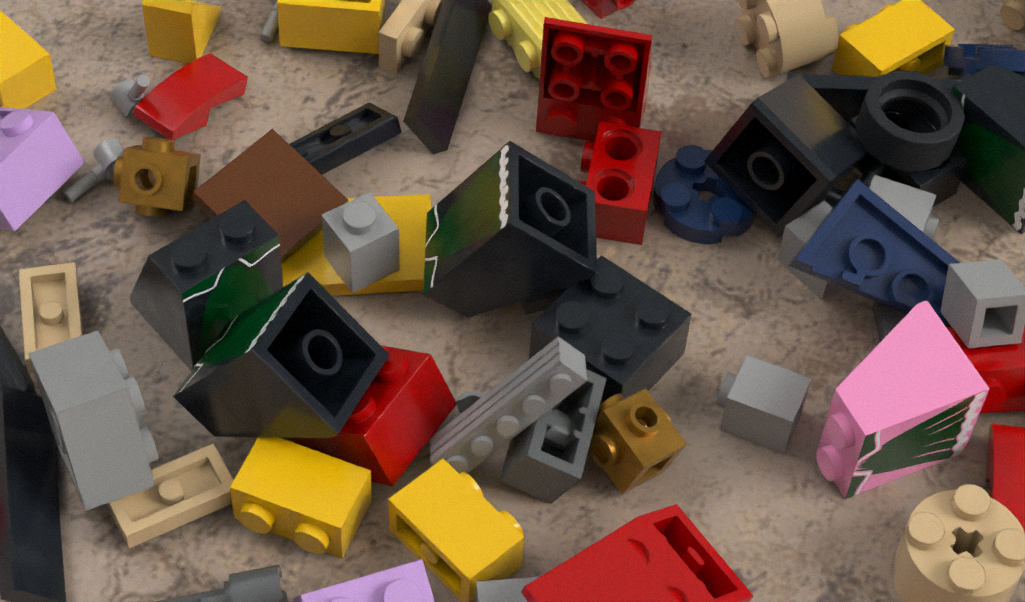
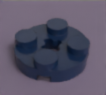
[944,44,1025,77]
[653,145,757,244]

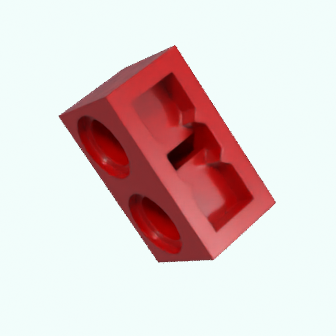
[577,121,662,245]

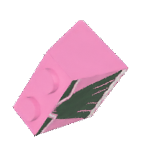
[816,300,990,499]

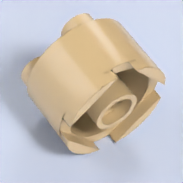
[735,0,838,78]
[893,484,1025,602]

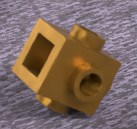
[113,137,201,217]
[589,388,687,494]

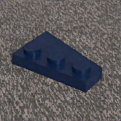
[788,179,960,328]

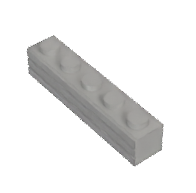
[430,337,587,474]

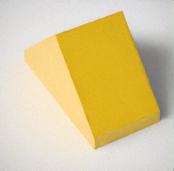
[142,0,222,64]

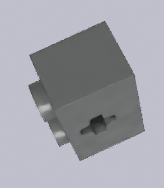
[499,369,607,504]

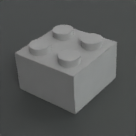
[28,330,159,511]

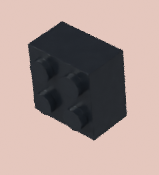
[529,255,692,404]

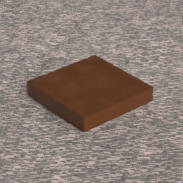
[192,129,349,263]

